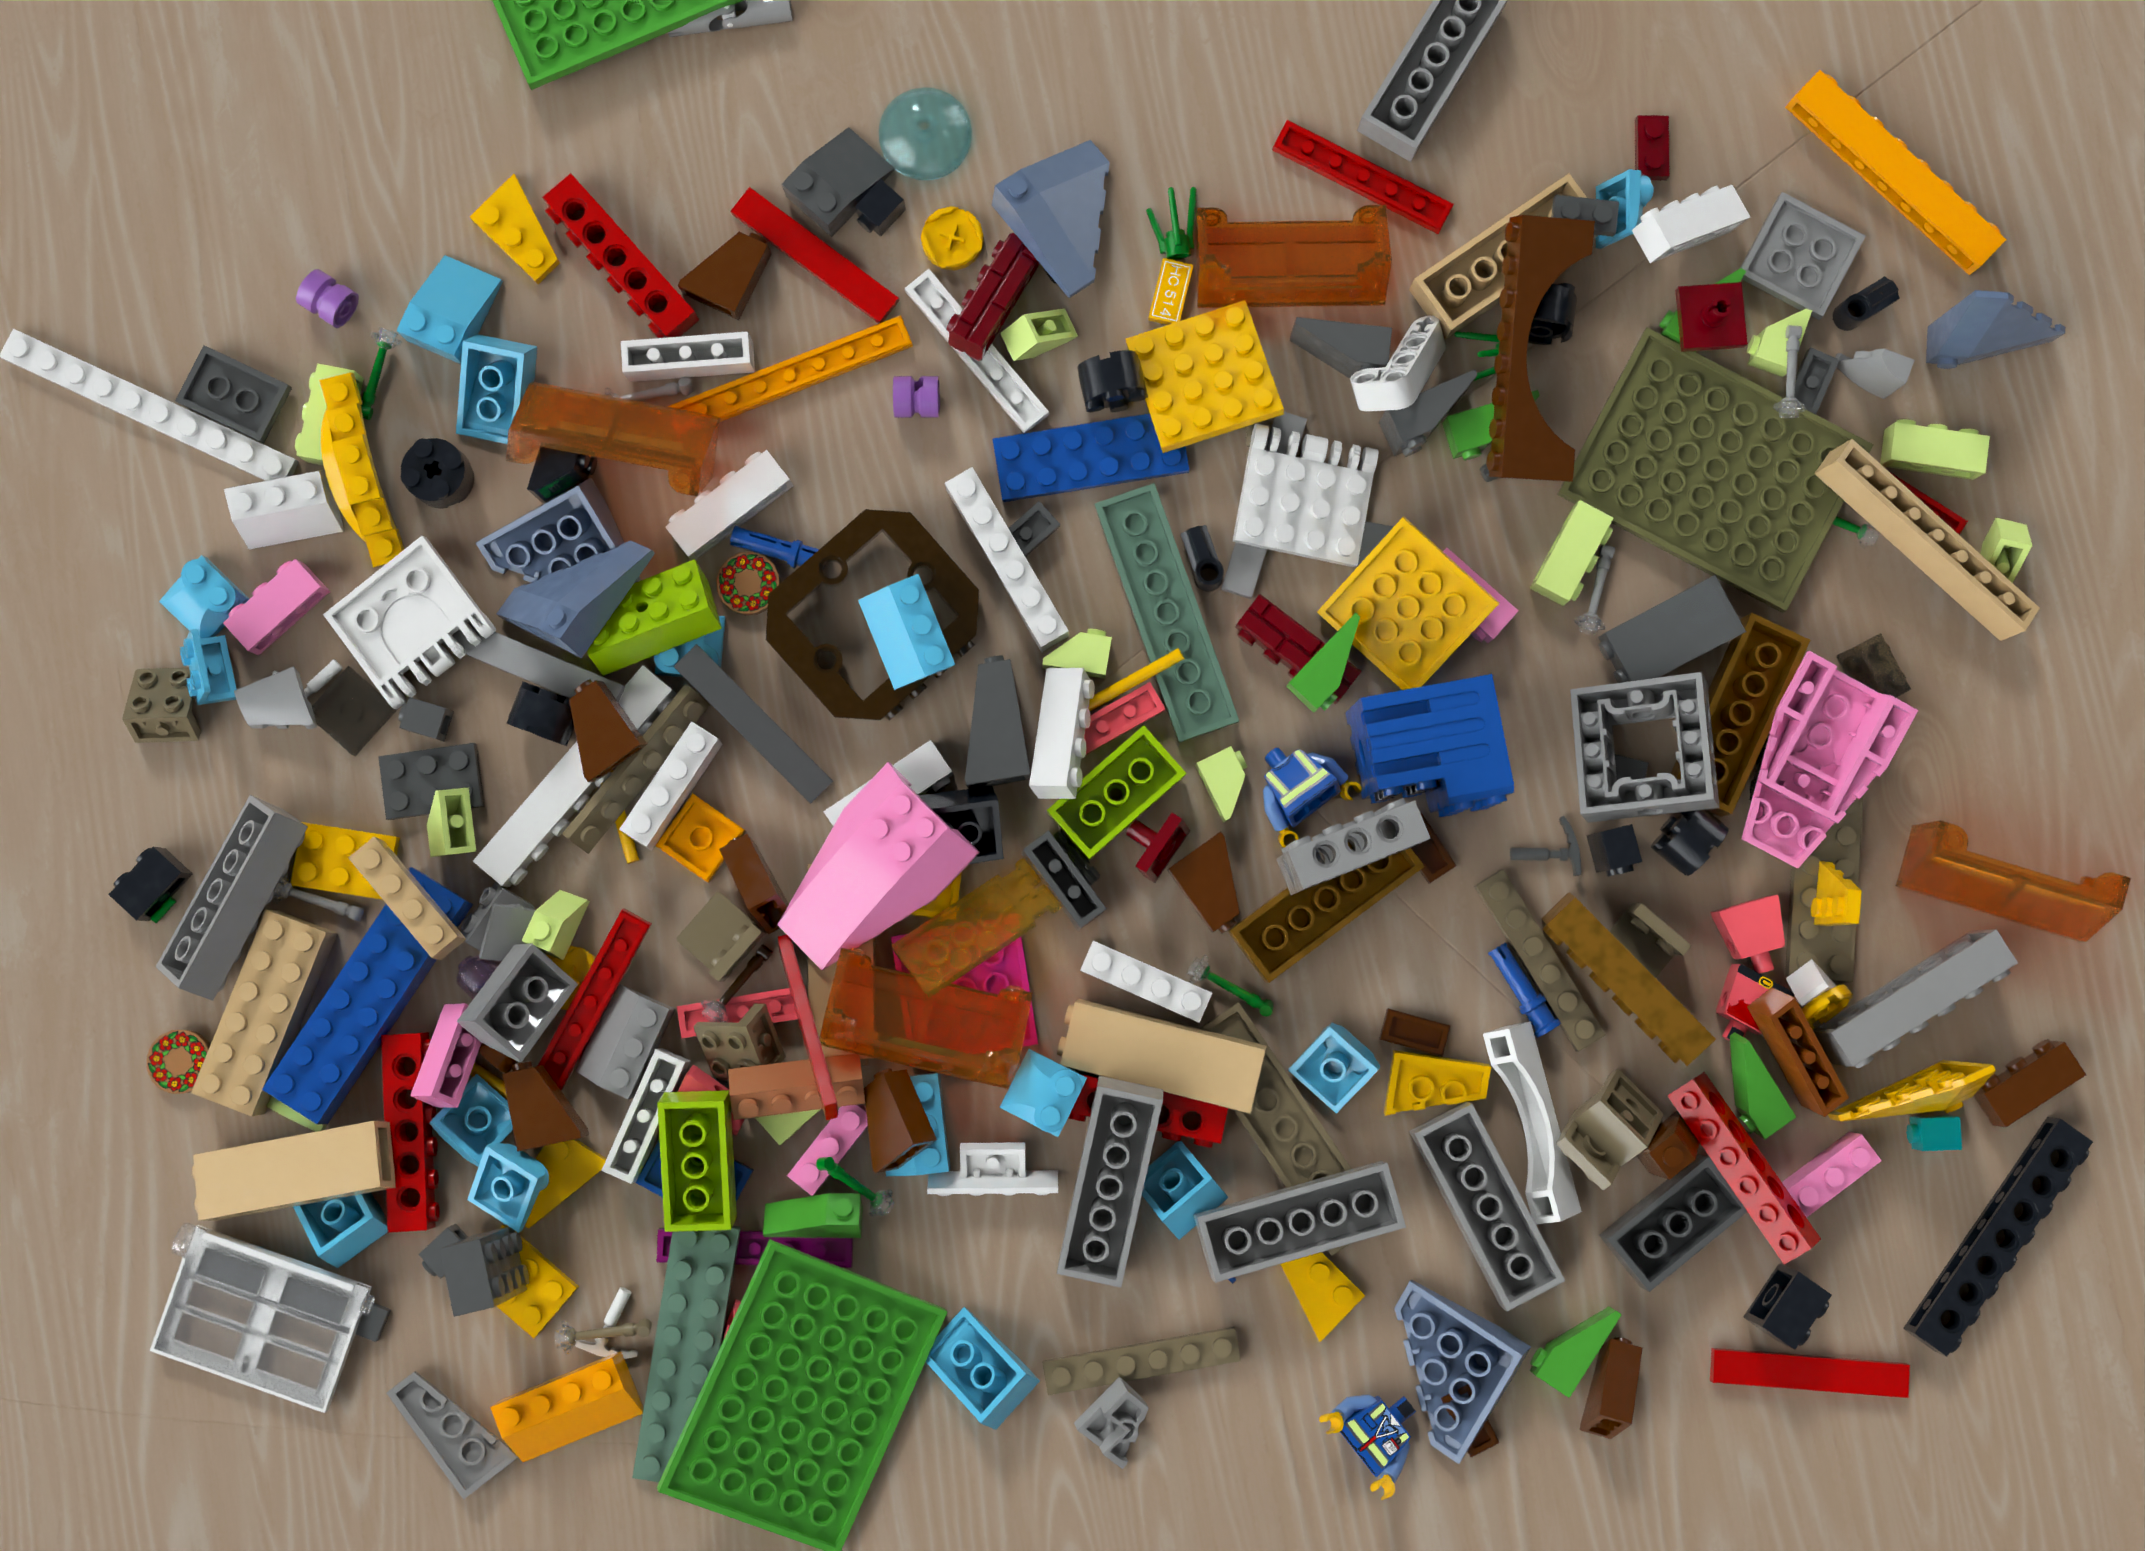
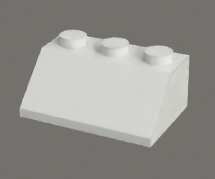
[224,470,344,549]

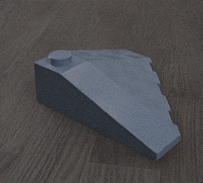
[992,140,1110,298]
[1926,290,2066,369]
[476,477,641,583]
[496,540,655,658]
[1395,1280,1531,1464]

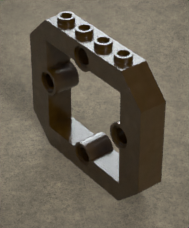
[766,509,979,721]

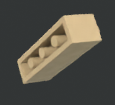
[348,837,466,961]

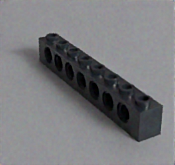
[1903,1117,2093,1357]

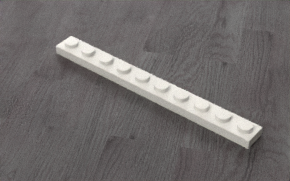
[0,329,299,481]

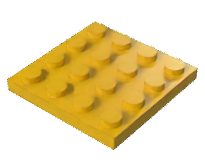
[1125,300,1284,453]
[1317,516,1499,690]

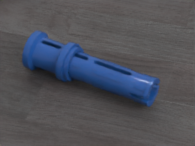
[730,526,825,570]
[1488,942,1561,1038]

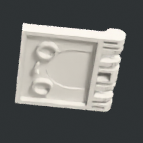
[1232,423,1379,567]
[323,536,496,710]

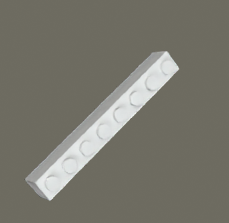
[473,665,677,887]

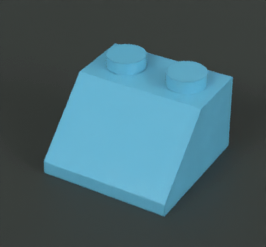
[1142,1141,1229,1240]

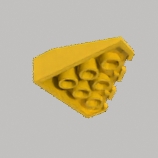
[1828,1060,1996,1121]

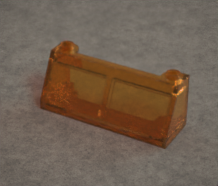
[1195,205,1392,308]
[506,382,720,497]
[1896,820,2131,942]
[819,948,1033,1089]

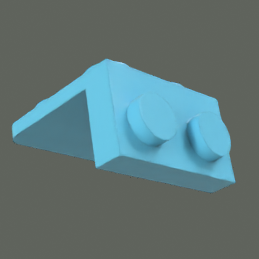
[180,629,237,705]

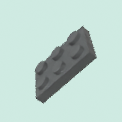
[175,345,292,444]
[378,743,485,820]

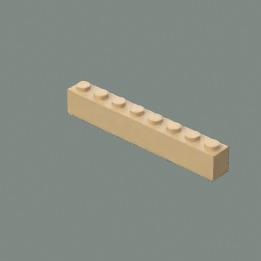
[1814,439,2040,641]

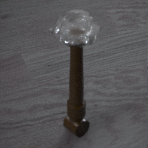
[701,944,773,1022]

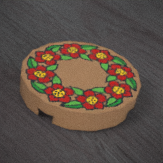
[716,552,780,616]
[147,1030,210,1094]

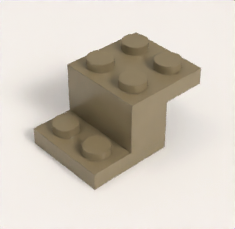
[1556,1068,1664,1190]

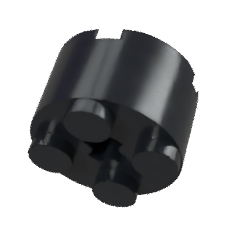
[1528,283,1577,345]
[1077,350,1148,413]
[400,438,474,509]
[507,681,574,746]
[1651,809,1729,876]

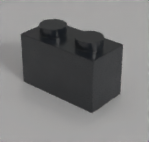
[1587,824,1642,877]
[108,846,193,921]

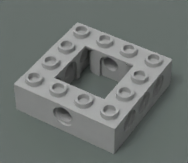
[1570,672,1720,823]
[1277,798,1431,895]

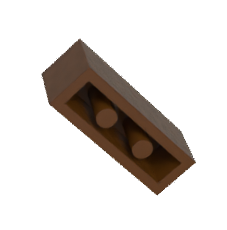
[1974,1039,2086,1127]

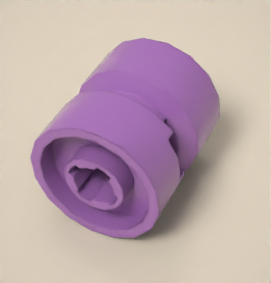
[296,269,359,328]
[893,376,940,418]

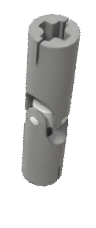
[668,0,793,37]

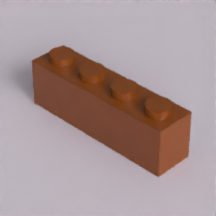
[1747,987,1849,1117]

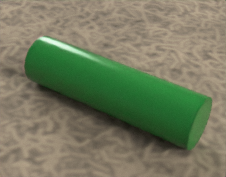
[150,897,177,923]

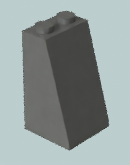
[1598,575,1746,683]
[965,655,1031,789]

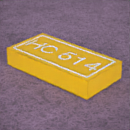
[1148,258,1194,325]

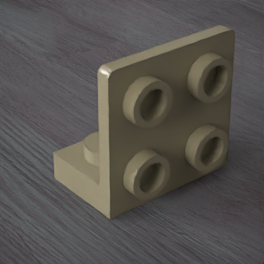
[122,667,201,743]
[677,892,767,981]
[1609,903,1692,978]
[694,1004,786,1079]

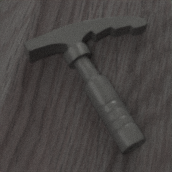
[1510,816,1582,876]

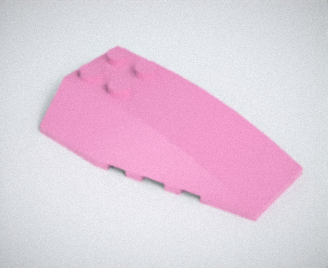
[1741,651,1918,868]
[777,762,980,970]

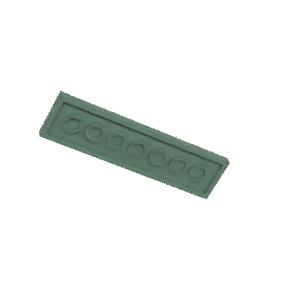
[1094,483,1239,743]
[632,1225,741,1482]

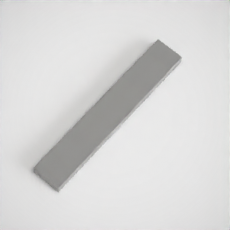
[1221,412,1307,599]
[443,621,625,702]

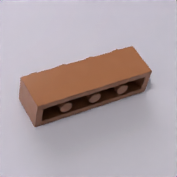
[728,1053,865,1120]

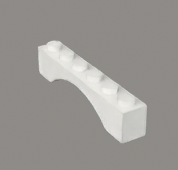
[945,467,1069,652]
[1483,1021,1582,1225]

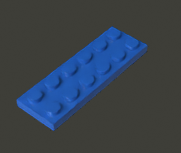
[992,414,1190,502]

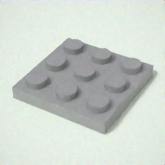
[1740,192,1866,320]

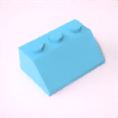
[858,574,955,690]
[886,1072,951,1177]

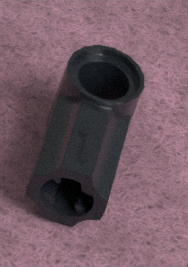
[1833,276,1900,331]
[1180,525,1224,592]

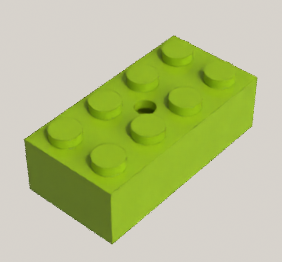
[587,559,722,676]
[1047,725,1187,860]
[657,1090,737,1232]

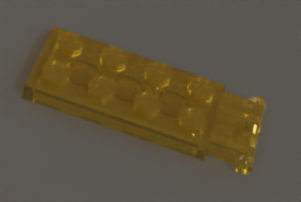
[891,858,1062,998]

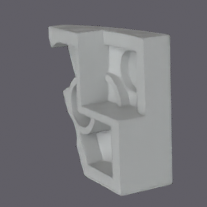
[1835,349,1914,399]
[234,666,317,729]
[1074,1377,1149,1469]

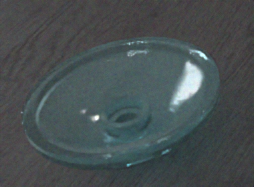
[878,87,972,180]

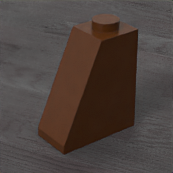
[678,231,772,320]
[569,679,648,782]
[1167,831,1240,934]
[719,834,789,934]
[502,1061,589,1152]
[864,1068,937,1173]
[1637,1111,1700,1180]
[1580,1337,1643,1439]

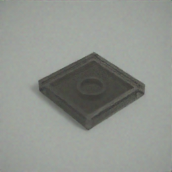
[312,666,398,756]

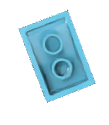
[396,255,503,364]
[456,334,538,446]
[293,1192,388,1268]
[926,1307,1040,1430]

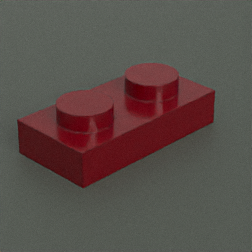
[1635,115,1670,181]

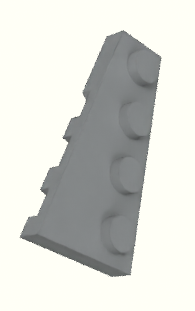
[387,1371,518,1500]

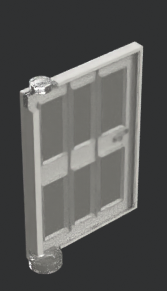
[150,1223,375,1413]

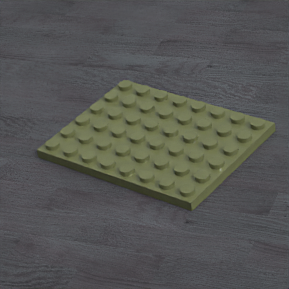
[1557,327,1874,613]

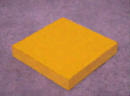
[655,793,746,883]

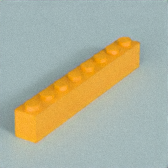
[1785,70,2007,275]

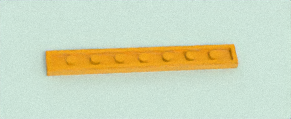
[666,315,913,438]

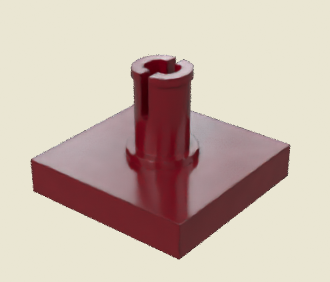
[1675,282,1748,352]
[1126,812,1190,883]

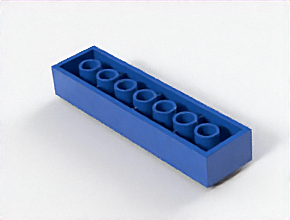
[262,867,473,1124]

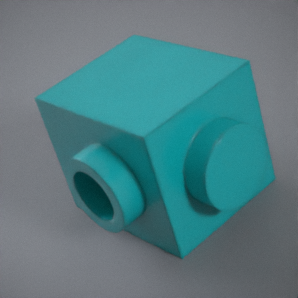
[1906,1115,1962,1151]

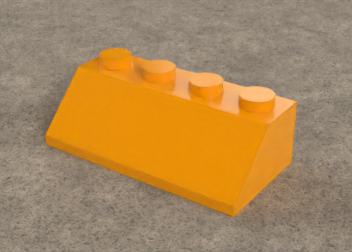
[490,1351,644,1462]

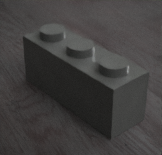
[1021,831,1107,931]

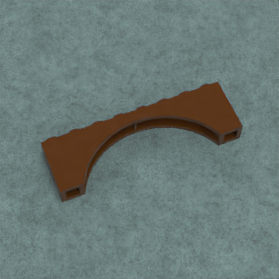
[1486,215,1595,482]

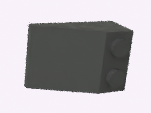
[782,127,895,237]
[1290,317,1392,378]
[1379,369,1477,457]

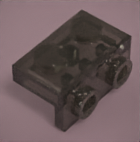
[1836,633,1911,698]

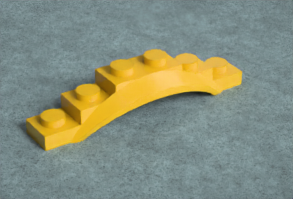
[319,372,404,567]

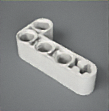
[1350,316,1446,411]

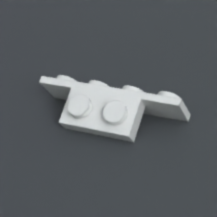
[927,1142,1058,1196]

